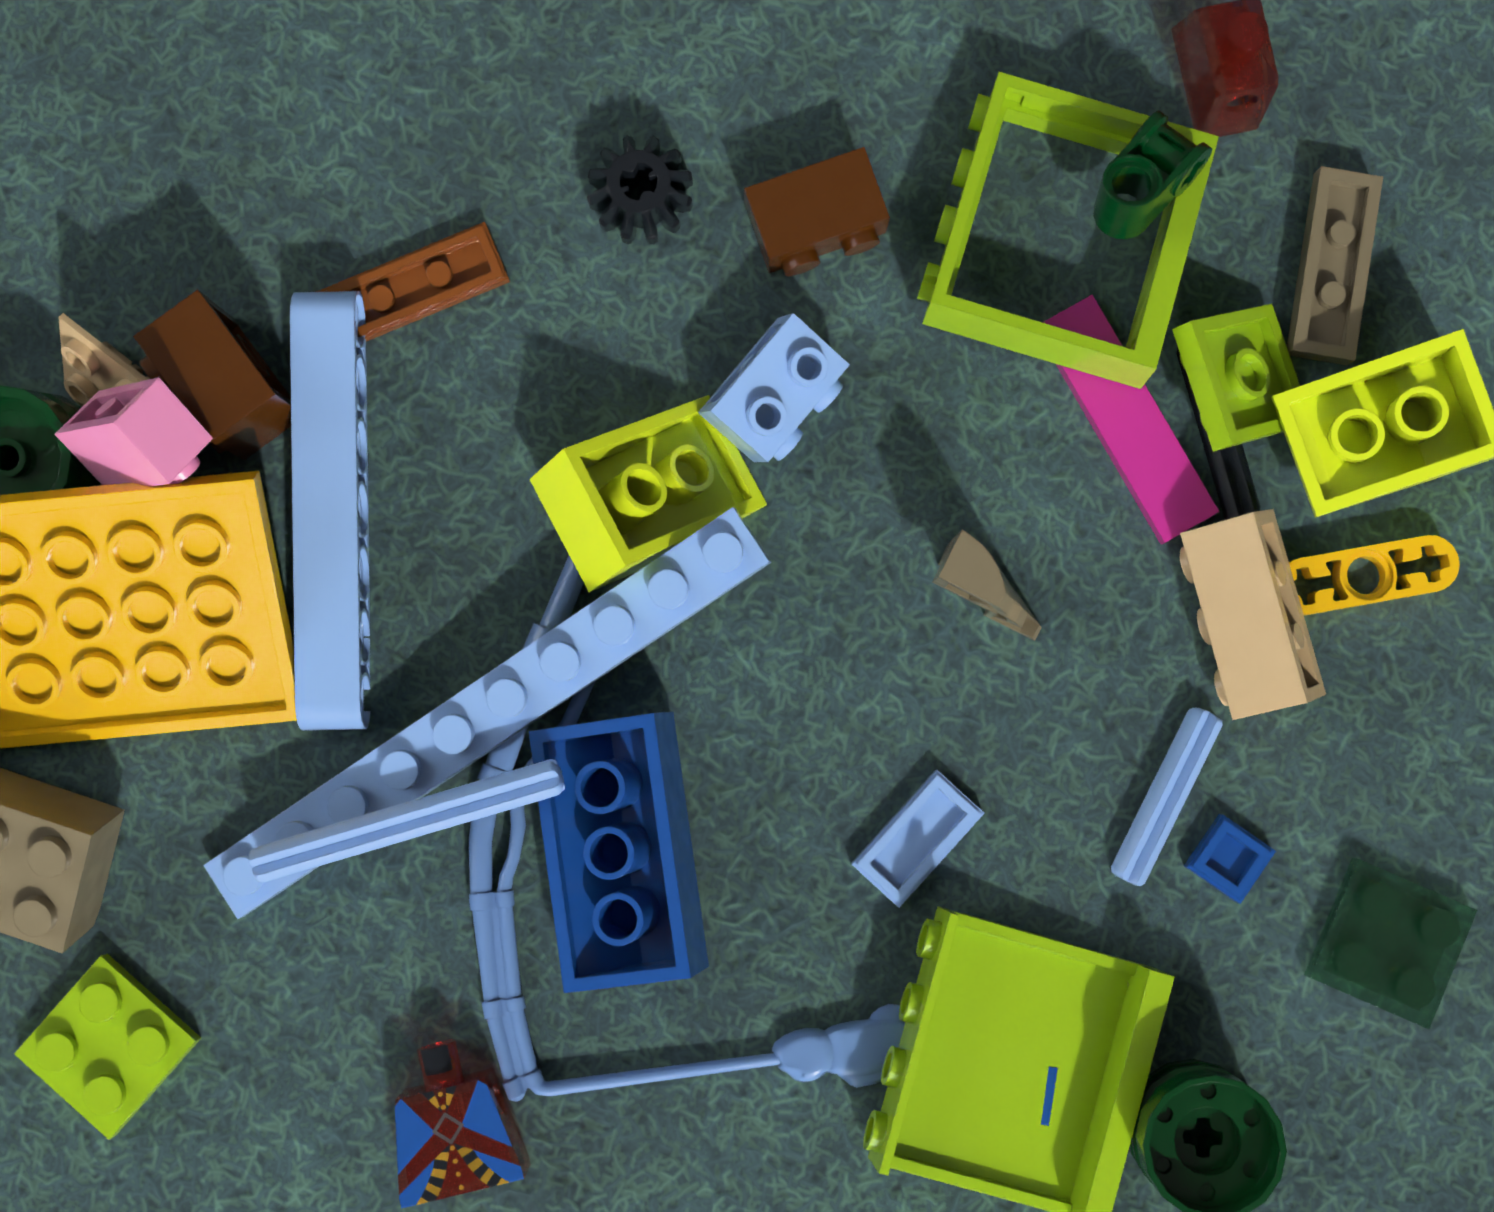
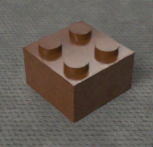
[133,289,291,460]

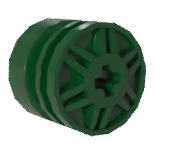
[1129,1059,1287,1212]

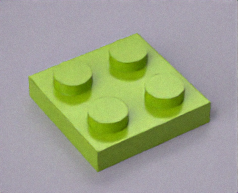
[1172,304,1300,452]
[14,953,201,1140]

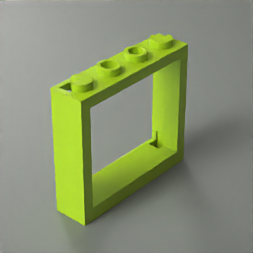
[917,72,1219,389]

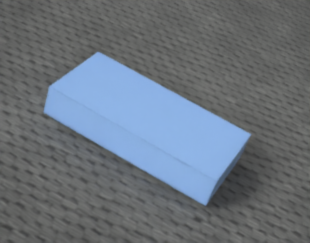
[851,770,984,908]

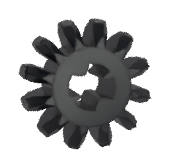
[587,135,693,245]

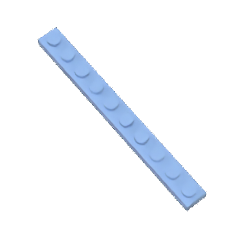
[203,507,771,919]

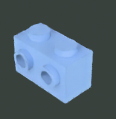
[698,313,850,462]

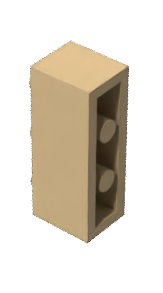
[1180,509,1326,720]

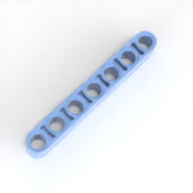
[290,291,370,730]

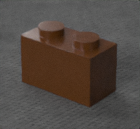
[744,147,890,276]

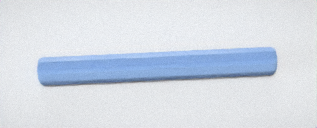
[249,759,565,883]

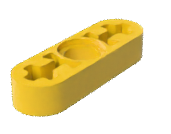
[1288,535,1460,616]

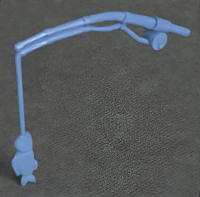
[469,555,905,1102]

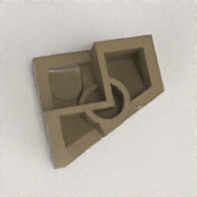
[932,529,1042,641]

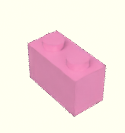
[54,377,213,487]

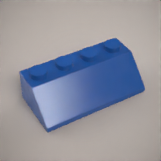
[529,712,709,993]

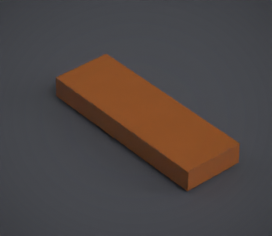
[316,222,510,342]

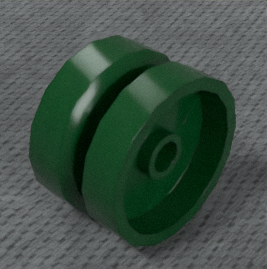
[0,385,102,495]

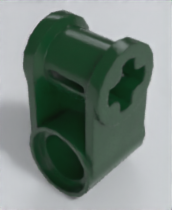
[1093,110,1213,240]

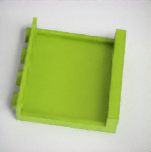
[863,906,1175,1212]

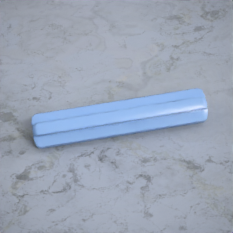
[1111,707,1223,886]

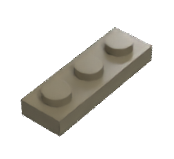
[1287,166,1383,366]

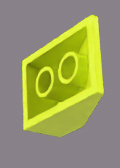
[1271,329,1494,518]
[529,395,767,593]

